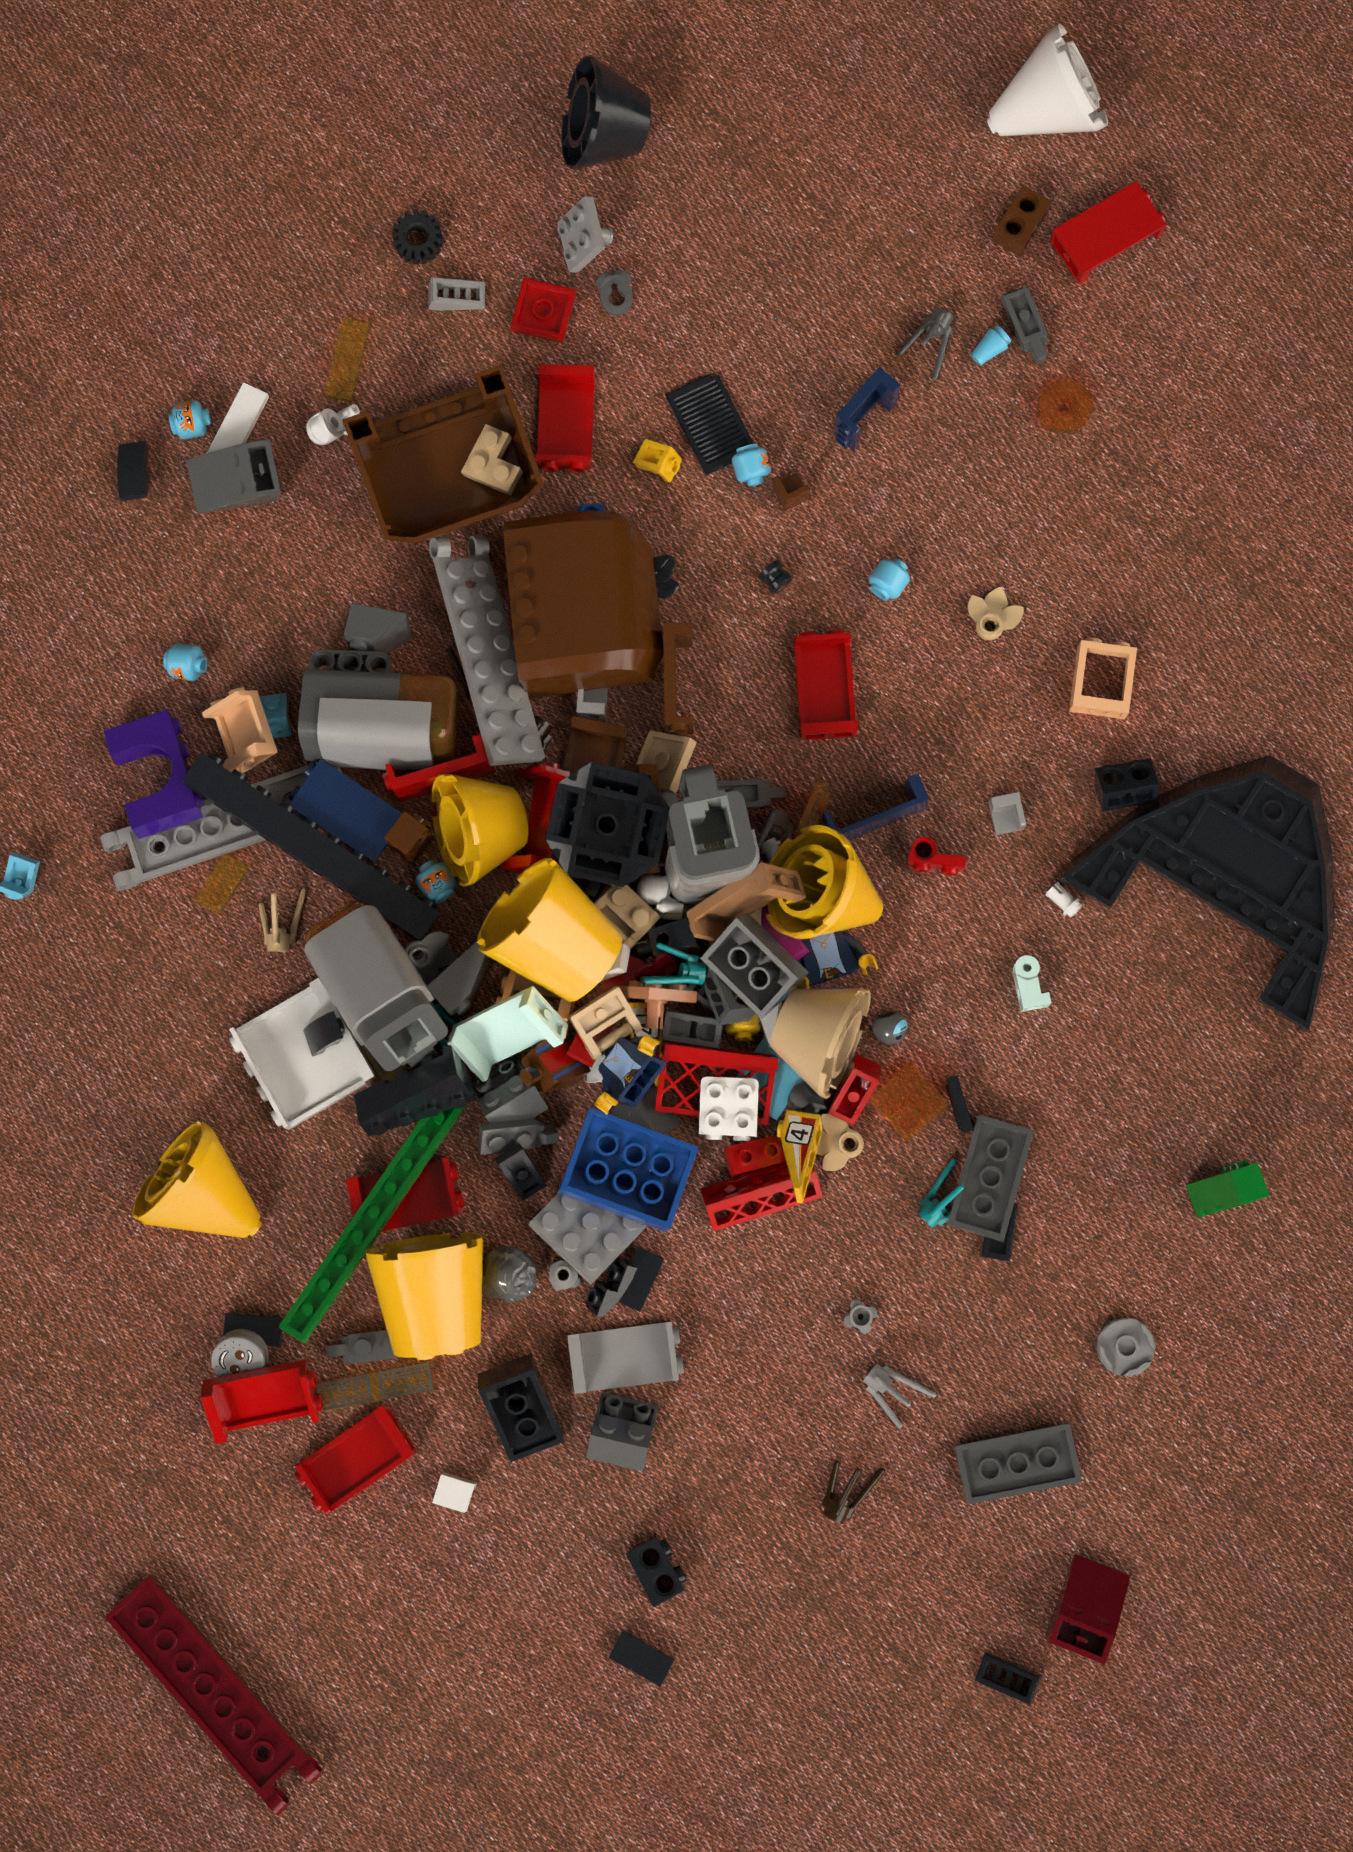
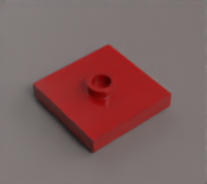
[510,277,577,344]

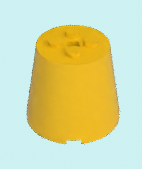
[477,858,623,1002]
[366,1232,483,1360]

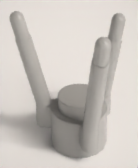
[863,1363,936,1428]

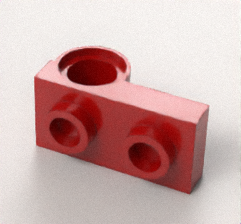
[907,836,966,876]
[723,1134,786,1177]

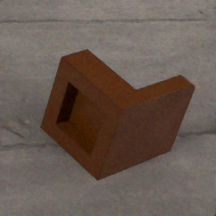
[772,472,810,511]

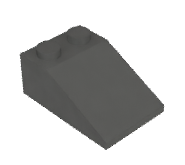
[427,941,492,1019]

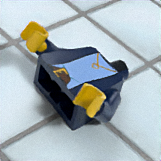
[795,931,878,989]
[595,1034,667,1115]

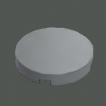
[1096,1318,1156,1376]

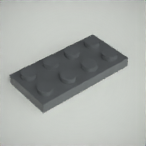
[947,1114,1034,1242]
[954,1423,1082,1505]

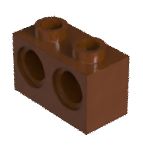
[992,185,1051,257]
[384,811,433,864]

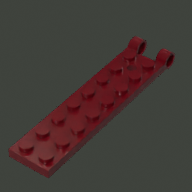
[105,1575,324,1816]

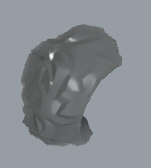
[482,1246,537,1303]

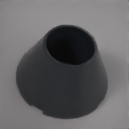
[561,56,651,170]

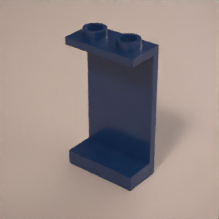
[288,759,403,865]
[820,773,929,841]

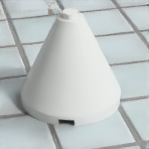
[987,24,1108,136]

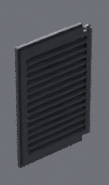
[665,374,754,476]

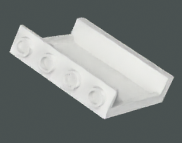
[229,978,378,1130]

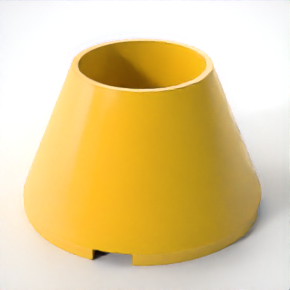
[431,774,528,887]

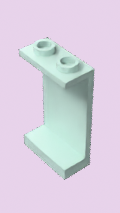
[447,986,568,1082]

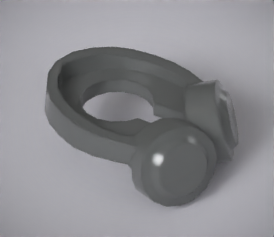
[596,270,633,316]

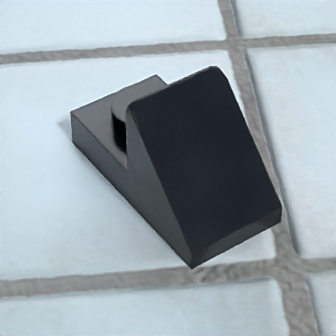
[495,1143,547,1201]

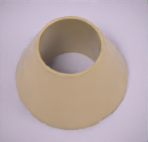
[770,988,871,1099]

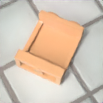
[202,687,278,774]

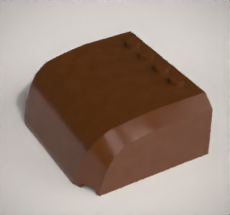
[343,365,544,544]
[503,510,664,699]

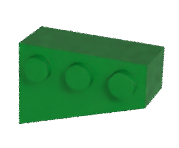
[1186,1159,1270,1218]

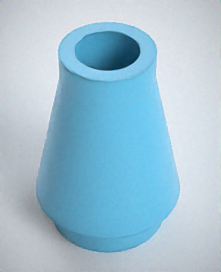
[970,325,1011,366]

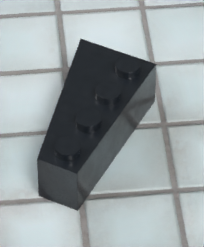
[354,1045,476,1137]

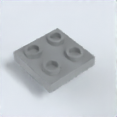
[557,196,613,273]

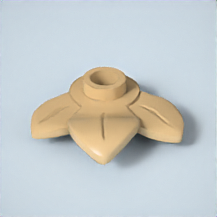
[968,587,1024,640]
[816,1113,864,1171]

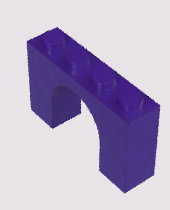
[104,709,205,839]

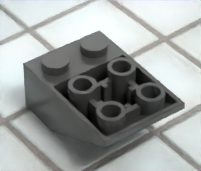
[186,439,281,514]

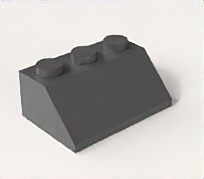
[700,913,809,1019]

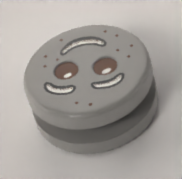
[211,1329,269,1377]

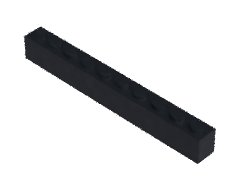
[182,752,439,940]

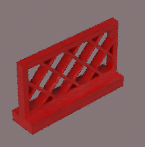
[654,1040,779,1125]

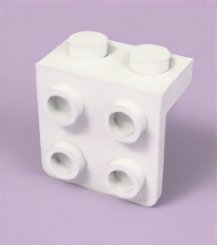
[699,1076,759,1141]

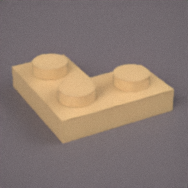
[461,424,523,496]

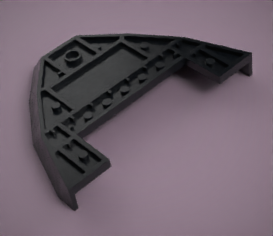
[1058,755,1335,1034]

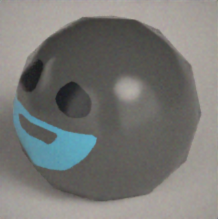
[872,1011,908,1046]

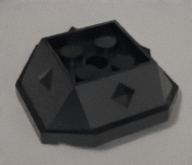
[545,762,670,888]

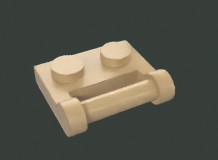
[595,885,661,950]
[568,986,643,1060]

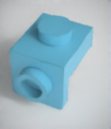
[259,693,291,738]
[0,852,40,900]

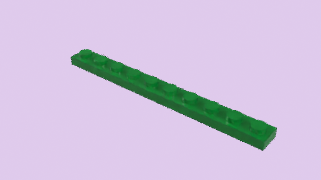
[279,1103,468,1344]

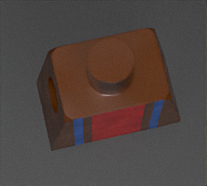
[520,1035,591,1093]

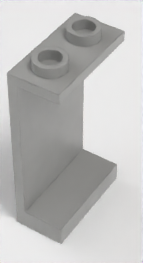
[567,1322,684,1394]

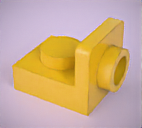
[633,439,682,482]

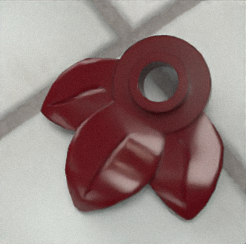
[634,953,683,981]

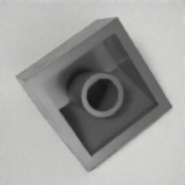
[344,603,412,654]
[608,1085,682,1135]

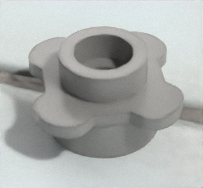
[844,1300,877,1334]

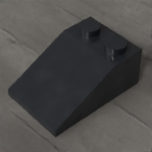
[477,1353,565,1462]

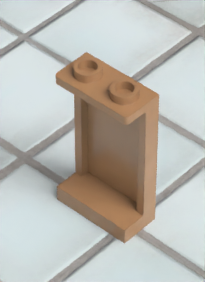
[686,862,806,942]

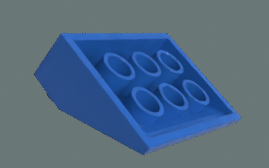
[557,1107,698,1233]

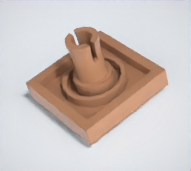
[618,981,697,1029]

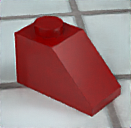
[828,1053,882,1126]

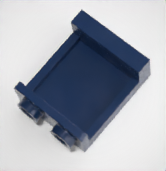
[833,367,901,451]

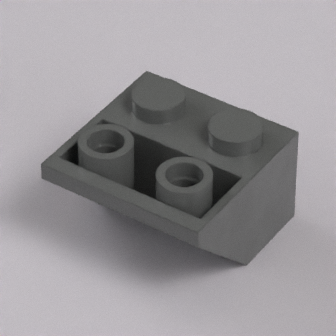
[472,1055,549,1123]
[586,1392,658,1472]

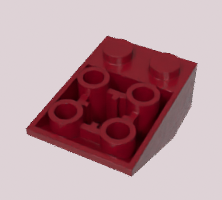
[1044,1554,1131,1665]

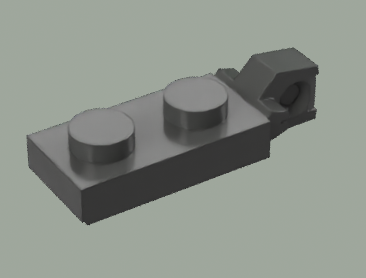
[1001,287,1048,365]
[716,779,785,809]
[477,1118,559,1155]
[326,1330,403,1364]

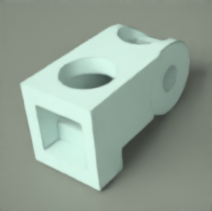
[1013,955,1051,1012]

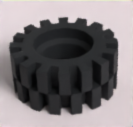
[392,209,443,265]

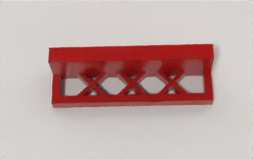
[700,1162,823,1232]

